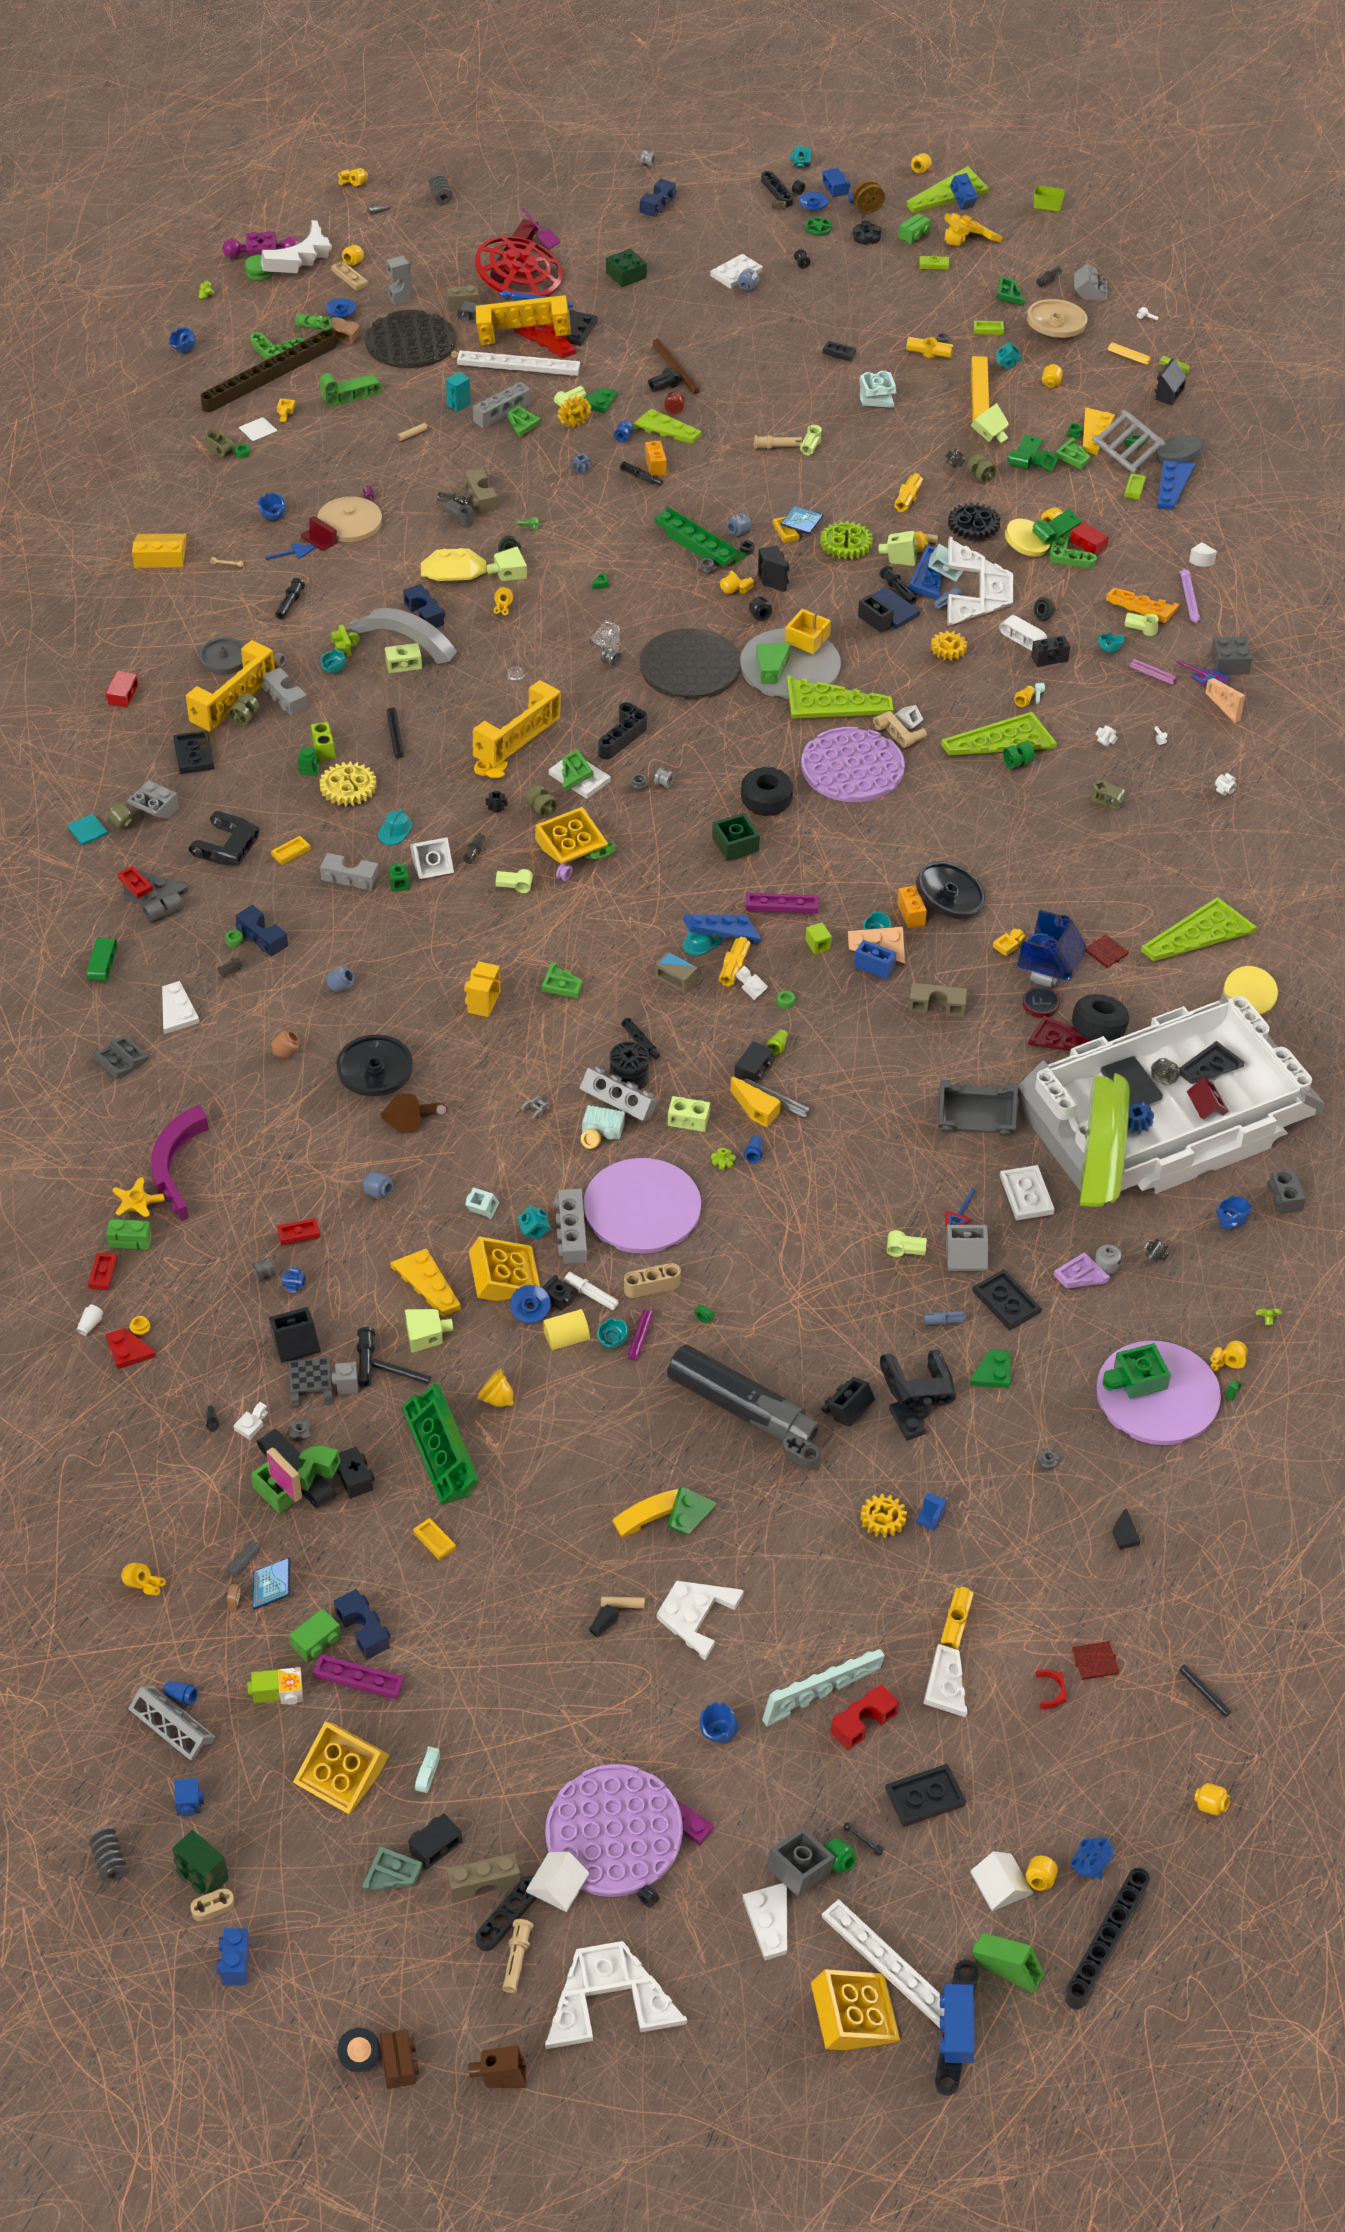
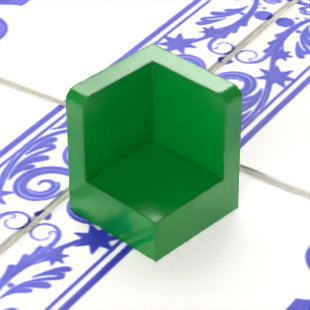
[1031,450,1058,472]

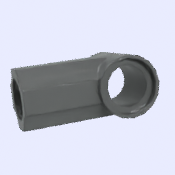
[444,499,474,527]

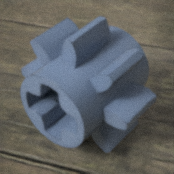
[572,454,591,474]

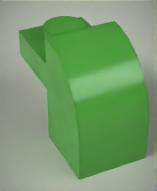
[297,1446,340,1491]

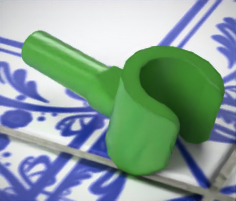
[517,517,539,530]

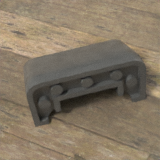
[938,1079,1018,1136]

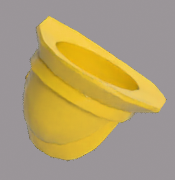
[477,1368,514,1407]

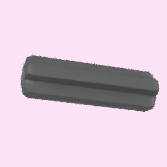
[227,1540,260,1577]

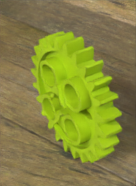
[820,521,873,560]

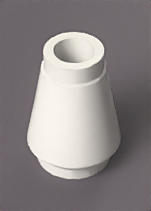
[76,1305,103,1336]

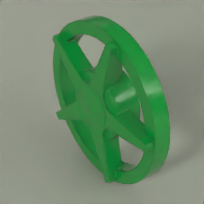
[805,217,832,235]

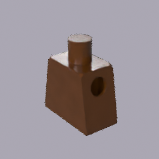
[468,2046,527,2088]

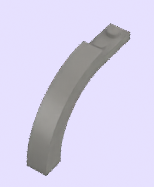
[346,608,457,664]

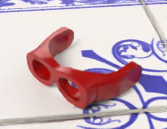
[1035,1669,1067,1709]

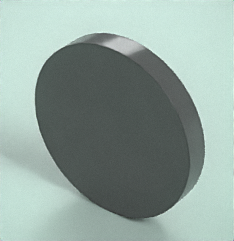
[1156,435,1203,462]
[199,637,245,675]

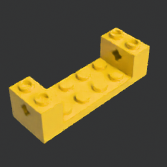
[476,295,571,345]
[186,640,275,732]
[472,680,561,768]

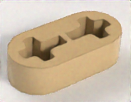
[190,1888,235,1922]

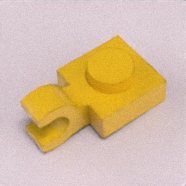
[277,399,296,422]

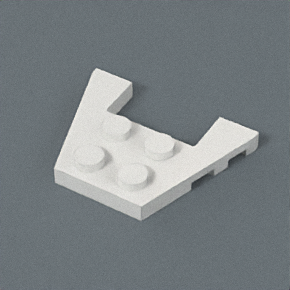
[657,1581,744,1660]

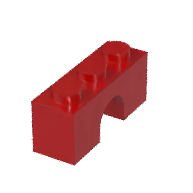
[831,1684,900,1751]

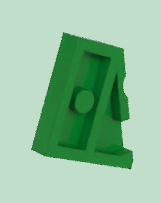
[996,276,1025,306]
[584,388,617,414]
[970,1349,1010,1388]
[667,1487,717,1535]

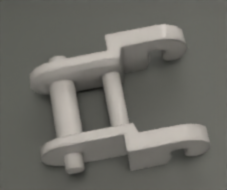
[521,1096,550,1120]

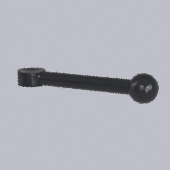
[844,1822,883,1856]

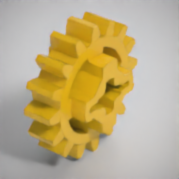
[558,395,591,428]
[931,631,967,660]
[860,1494,907,1538]

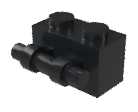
[821,1377,875,1427]

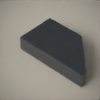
[1112,1509,1140,1550]

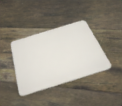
[239,417,277,441]

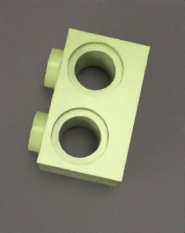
[668,1096,710,1132]

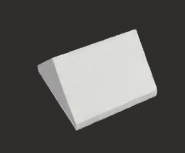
[970,1851,1033,1911]
[526,1852,589,1912]

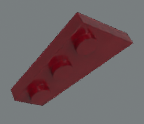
[1028,1016,1092,1051]

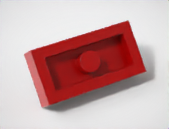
[117,866,153,899]
[277,1218,320,1246]
[88,1252,117,1291]

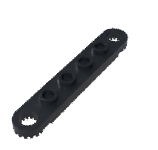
[935,1959,978,2096]

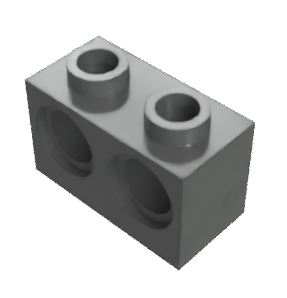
[1267,1169,1306,1214]

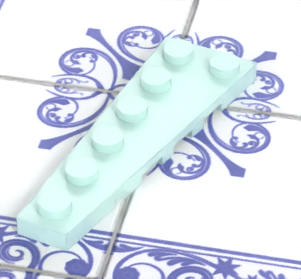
[762,1649,885,1727]

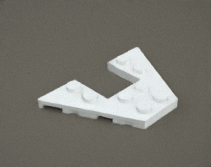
[947,537,1013,626]
[545,1941,687,2049]

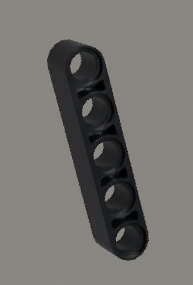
[256,1428,335,1509]

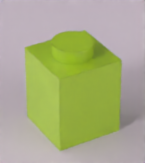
[805,922,832,955]
[247,1670,280,1703]

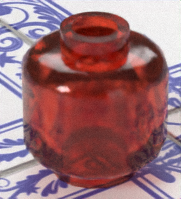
[664,391,685,415]

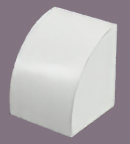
[1189,542,1217,567]
[894,705,924,729]

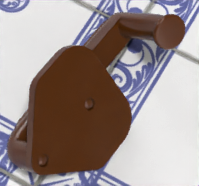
[380,1093,447,1133]

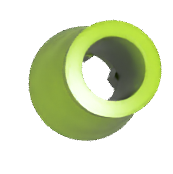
[767,1030,788,1055]

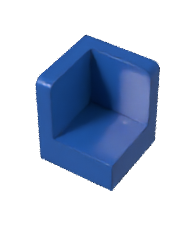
[916,1492,947,1531]

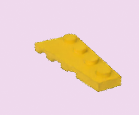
[1083,407,1115,455]
[390,1248,461,1317]

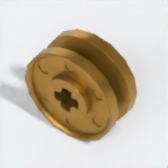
[852,180,885,213]

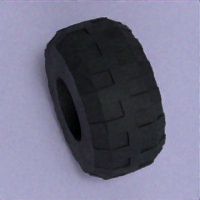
[741,767,793,816]
[1072,994,1129,1042]

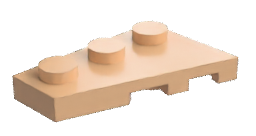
[1206,678,1246,723]
[848,927,905,964]

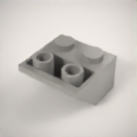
[1074,263,1108,301]
[127,780,179,819]
[945,1225,988,1271]

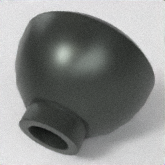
[498,535,521,552]
[1034,597,1056,621]

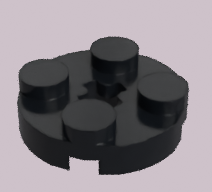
[853,221,882,245]

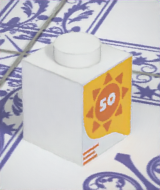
[278,1667,303,1705]

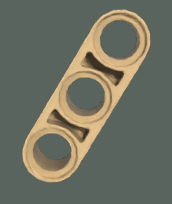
[624,1263,681,1298]

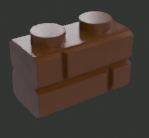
[379,2029,419,2089]

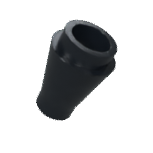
[588,1604,619,1638]

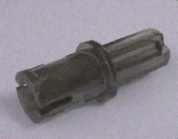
[1036,266,1062,287]
[437,492,470,505]
[463,833,485,864]

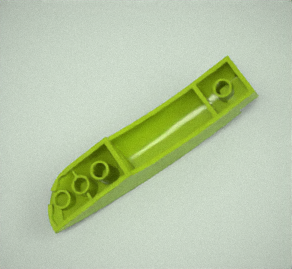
[1079,1073,1130,1207]

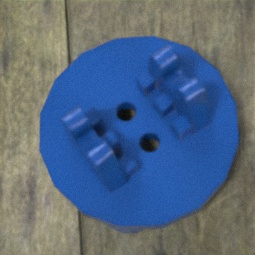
[1070,1837,1114,1880]

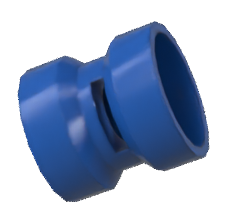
[614,420,634,443]

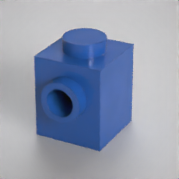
[175,1778,204,1816]

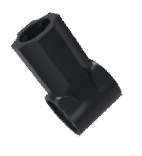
[648,368,681,392]

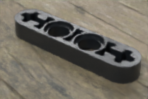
[761,171,794,207]
[476,1876,537,1951]

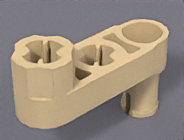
[873,711,927,748]

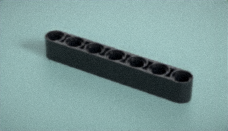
[1065,1868,1150,2009]

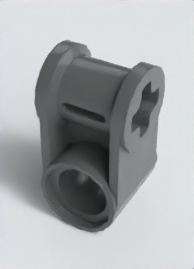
[457,301,485,323]

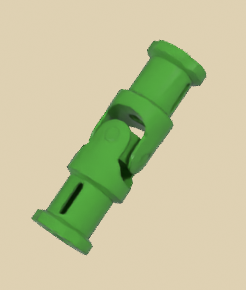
[295,313,332,331]

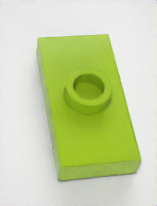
[919,255,949,270]

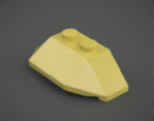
[421,548,487,581]

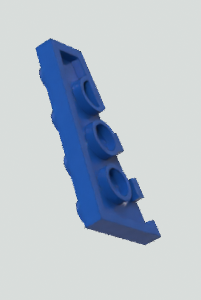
[1157,460,1195,510]
[908,545,941,600]
[683,914,761,944]

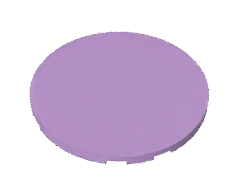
[801,727,905,802]
[584,1158,701,1254]
[1096,1341,1221,1445]
[545,1764,683,1897]

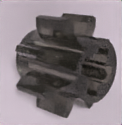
[945,449,965,469]
[1144,1238,1170,1263]

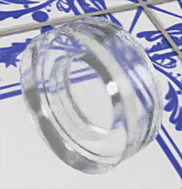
[508,666,525,682]

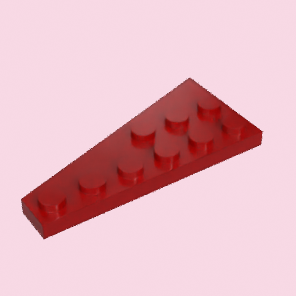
[513,324,576,358]

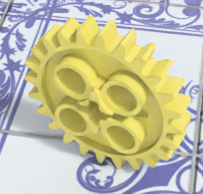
[320,761,377,807]

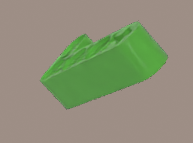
[320,373,382,406]

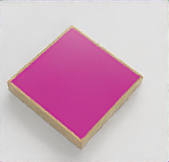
[266,1447,302,1502]

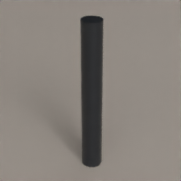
[372,1359,431,1384]
[1179,1665,1231,1717]

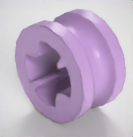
[556,863,572,881]

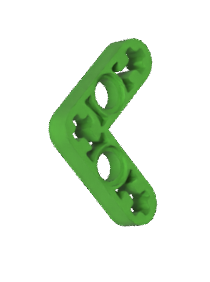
[250,332,304,360]
[1050,531,1097,568]

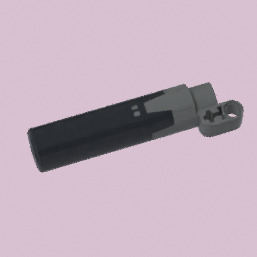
[667,1344,820,1470]

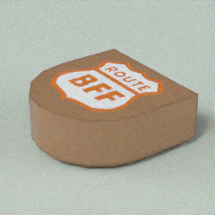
[227,1584,242,1611]

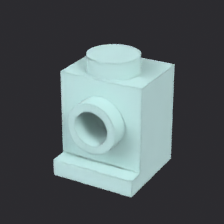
[465,1188,499,1219]

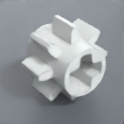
[1095,725,1118,747]
[1215,773,1237,796]

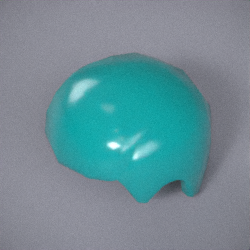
[1098,632,1125,653]
[320,649,346,673]
[863,912,891,930]
[597,1318,628,1349]

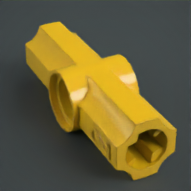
[906,337,954,358]
[894,473,923,512]
[719,937,751,987]
[940,1587,974,1650]

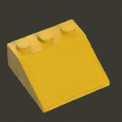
[132,534,187,568]
[535,807,608,864]
[469,1236,540,1301]
[293,1721,389,1814]
[811,1969,900,2051]

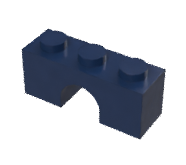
[640,179,677,217]
[403,584,445,628]
[235,904,288,957]
[334,1589,391,1660]

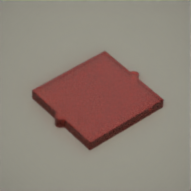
[1085,934,1129,968]
[1072,1641,1119,1680]

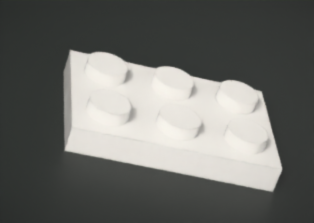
[710,254,763,289]
[549,760,611,799]
[1000,1165,1055,1221]

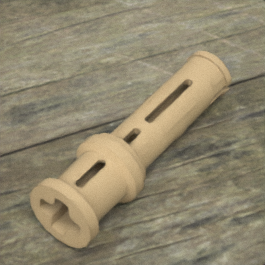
[754,435,802,449]
[502,1919,534,1993]

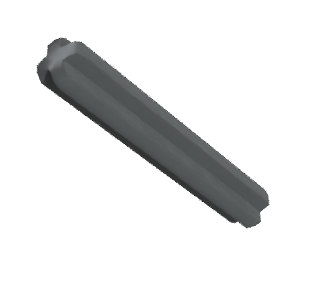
[744,1079,810,1118]

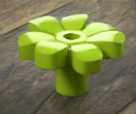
[199,280,214,299]
[711,1148,736,1170]
[1256,1308,1282,1325]

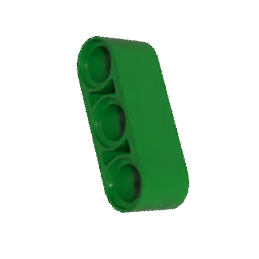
[87,937,117,982]

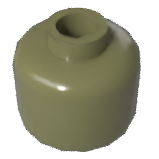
[108,803,135,829]

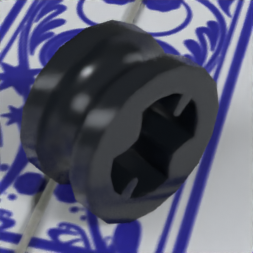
[792,180,805,195]
[740,540,754,555]
[637,1884,660,1908]

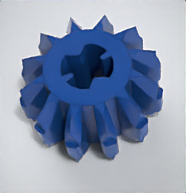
[1128,1101,1154,1134]

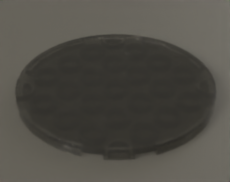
[365,310,456,368]
[640,628,740,700]

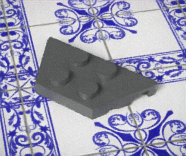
[123,867,188,905]

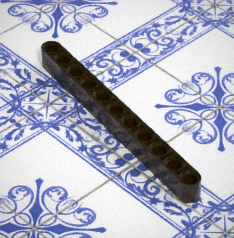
[200,329,336,412]

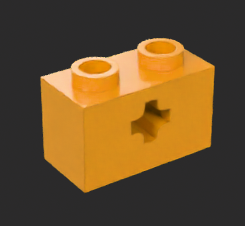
[645,441,667,476]
[897,885,927,929]

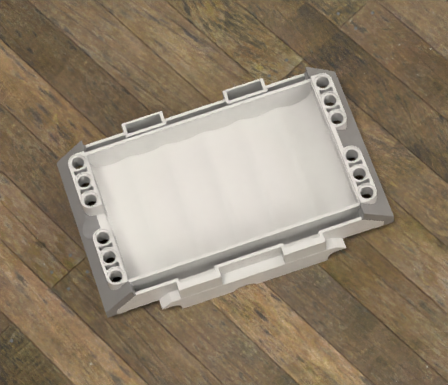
[1017,993,1325,1194]

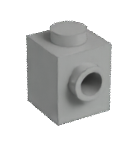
[332,1362,358,1395]

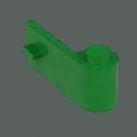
[1007,434,1043,470]
[1032,508,1082,545]

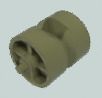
[967,454,997,483]
[228,693,259,726]
[525,785,558,818]

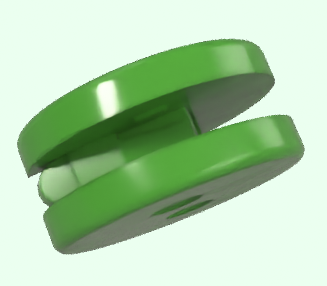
[245,255,273,280]

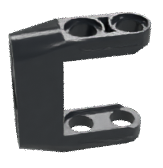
[189,811,259,865]
[880,1350,956,1408]

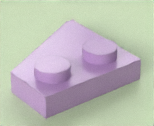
[1054,1252,1110,1288]

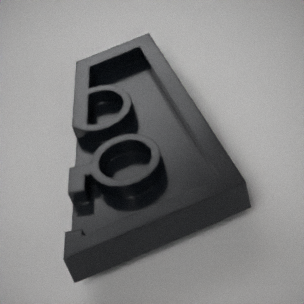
[567,310,597,346]
[1177,1041,1245,1084]

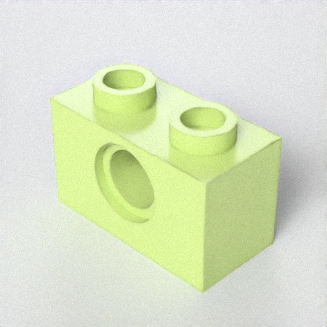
[385,643,422,673]

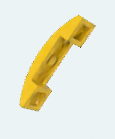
[612,1489,689,1538]

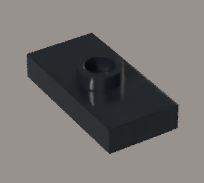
[822,341,856,361]

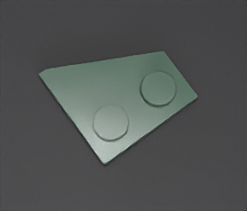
[362,1846,423,1891]

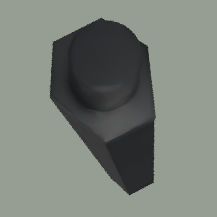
[206,1405,219,1432]

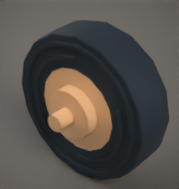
[337,2027,381,2072]

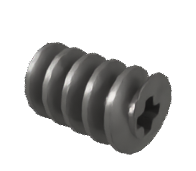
[429,175,452,205]
[89,1827,129,1881]

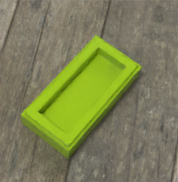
[973,321,1004,335]
[1124,474,1146,500]

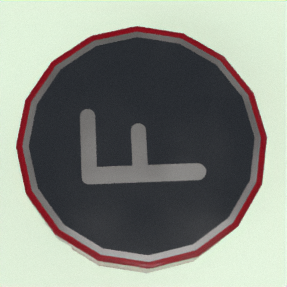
[1022,986,1060,1018]

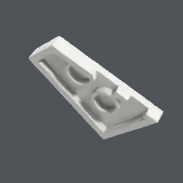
[162,981,200,1035]
[923,1644,967,1717]
[742,1883,787,1960]

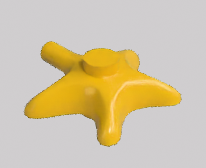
[112,1177,165,1218]

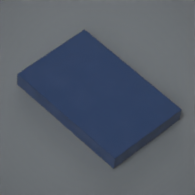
[872,586,920,629]

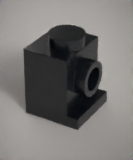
[542,1275,574,1311]

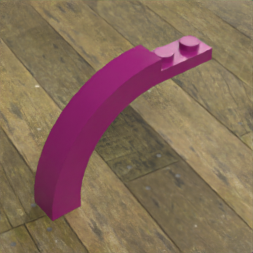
[151,1105,209,1221]

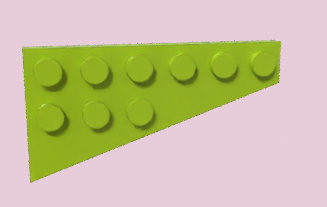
[906,166,989,213]
[786,675,893,719]
[941,712,1057,756]
[1141,897,1257,961]

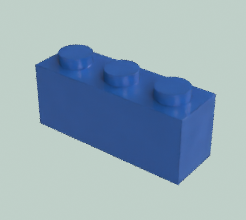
[940,1984,974,2063]

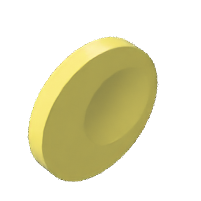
[1005,519,1051,557]
[1223,966,1278,1016]

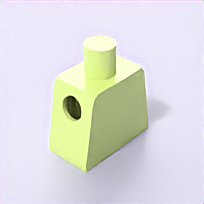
[971,403,1009,444]
[879,531,917,566]
[486,547,527,581]
[405,1309,453,1353]

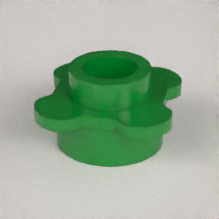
[1066,423,1083,438]

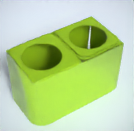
[1033,186,1065,212]
[311,722,336,761]

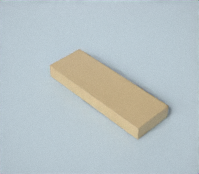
[331,261,369,291]

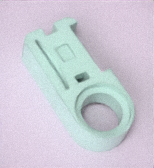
[415,1746,440,1793]

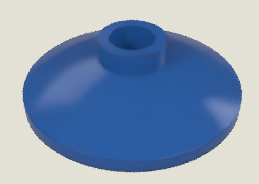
[799,192,828,210]
[326,298,356,317]
[510,1285,551,1323]

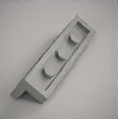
[128,1686,216,1761]

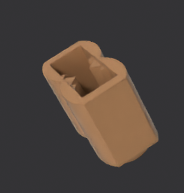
[326,317,360,345]

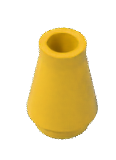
[1014,686,1035,707]

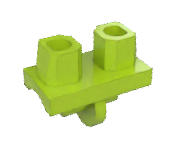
[330,625,360,657]

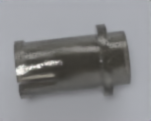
[218,957,242,978]

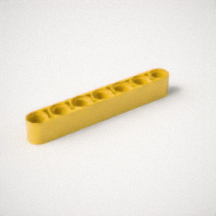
[971,356,989,422]

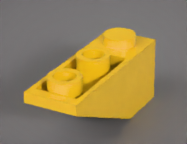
[730,1076,781,1128]

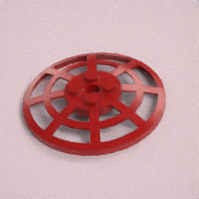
[475,236,562,297]

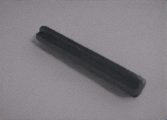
[387,707,404,758]

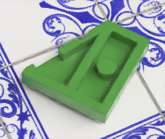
[507,406,541,437]
[1055,437,1090,469]
[562,749,594,792]
[542,962,583,999]

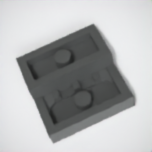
[94,1036,149,1079]

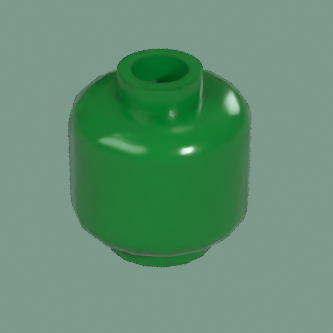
[823,1838,856,1873]

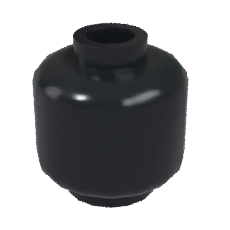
[749,597,773,621]

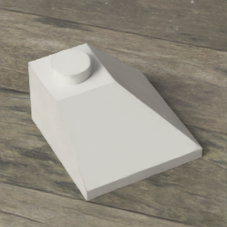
[410,837,454,879]

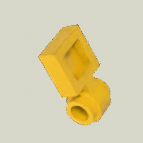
[993,928,1027,956]

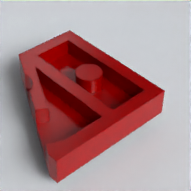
[105,1328,156,1369]

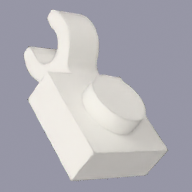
[736,966,768,1000]
[233,1402,268,1440]

